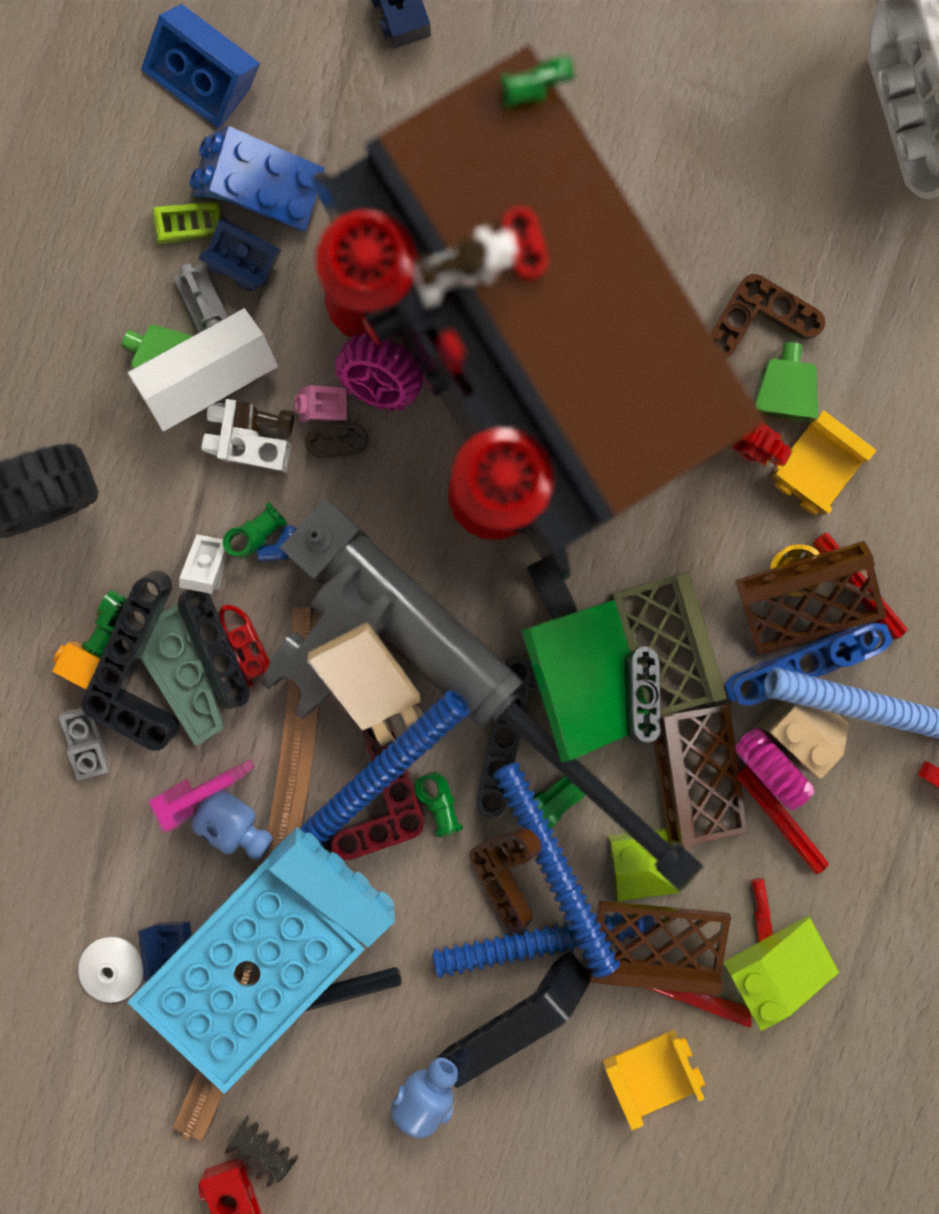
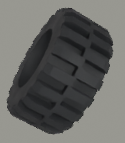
[0,443,99,538]

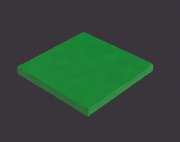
[522,600,649,762]

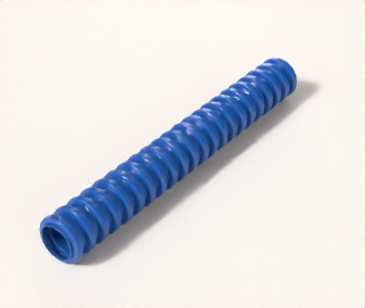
[300,691,469,846]
[493,762,620,978]
[432,912,655,978]

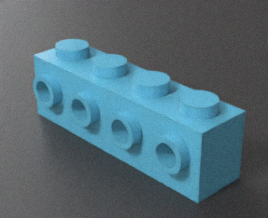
[268,827,395,947]

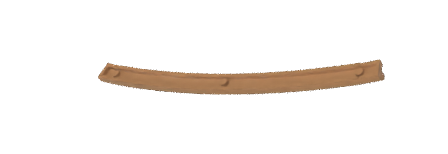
[173,607,322,1141]

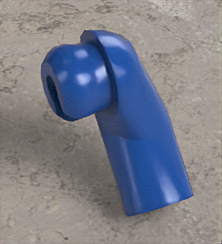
[257,526,297,562]

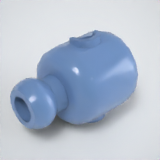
[191,789,274,860]
[391,1058,458,1139]

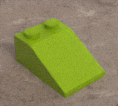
[723,916,839,1032]

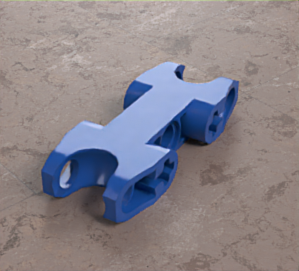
[724,623,893,705]

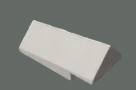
[128,308,278,432]

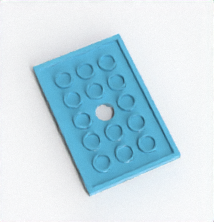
[127,855,365,1094]

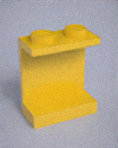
[769,411,877,516]
[603,1029,706,1130]

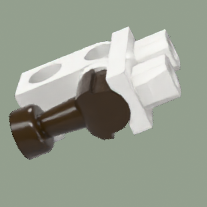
[413,227,517,308]
[201,399,295,473]

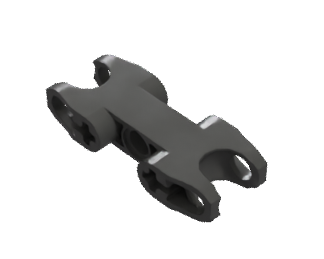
[262,560,398,719]

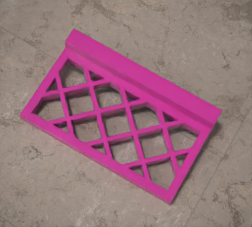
[149,759,255,832]

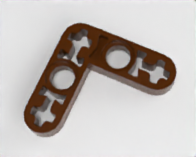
[710,274,825,359]
[469,828,541,932]

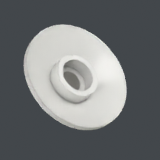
[78,937,144,1002]

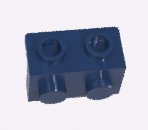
[199,218,281,291]
[138,921,192,983]

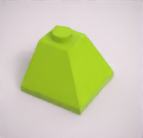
[608,828,682,902]

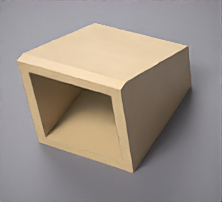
[756,700,849,779]

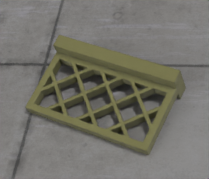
[613,571,727,714]

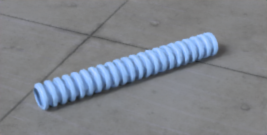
[765,667,939,739]

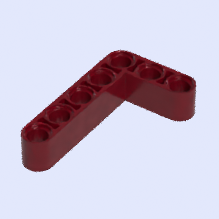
[332,717,425,861]

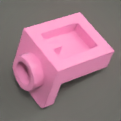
[294,385,347,422]

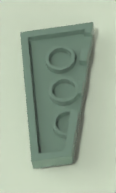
[141,604,225,747]

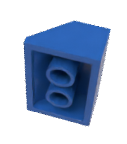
[141,4,260,128]

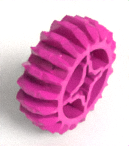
[335,332,424,412]
[735,728,815,811]

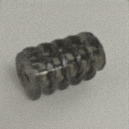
[225,1114,299,1188]

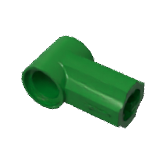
[533,775,585,828]

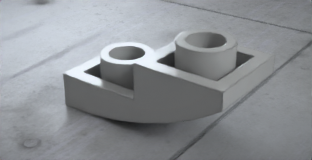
[59,707,110,781]

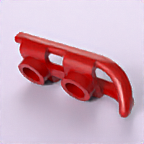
[219,604,270,687]

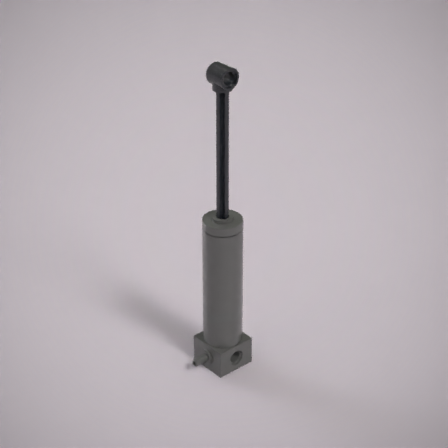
[280,498,704,892]

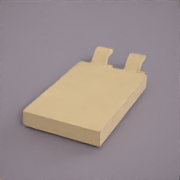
[308,623,423,747]

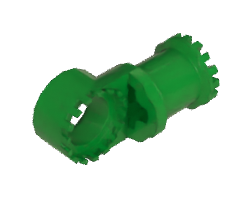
[500,56,576,109]
[222,502,288,560]
[81,590,127,658]
[415,771,464,837]

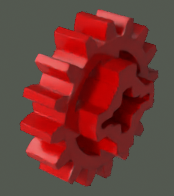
[731,424,793,467]

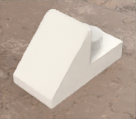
[179,535,227,594]

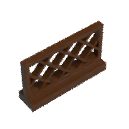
[735,541,886,656]
[653,704,748,849]
[586,900,731,995]

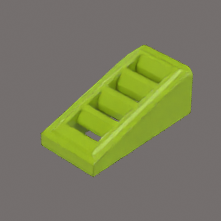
[151,201,221,245]

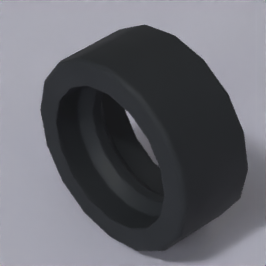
[527,559,578,620]

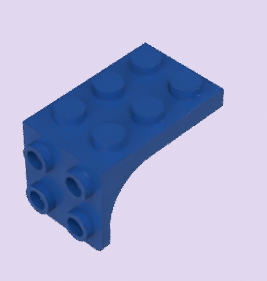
[189,126,325,232]

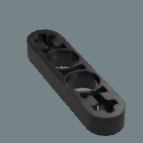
[177,589,250,709]

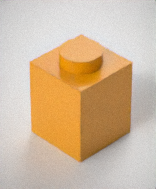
[52,641,100,690]

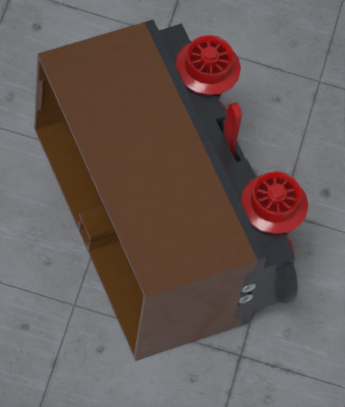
[312,44,766,581]

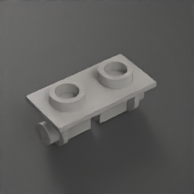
[173,263,228,333]

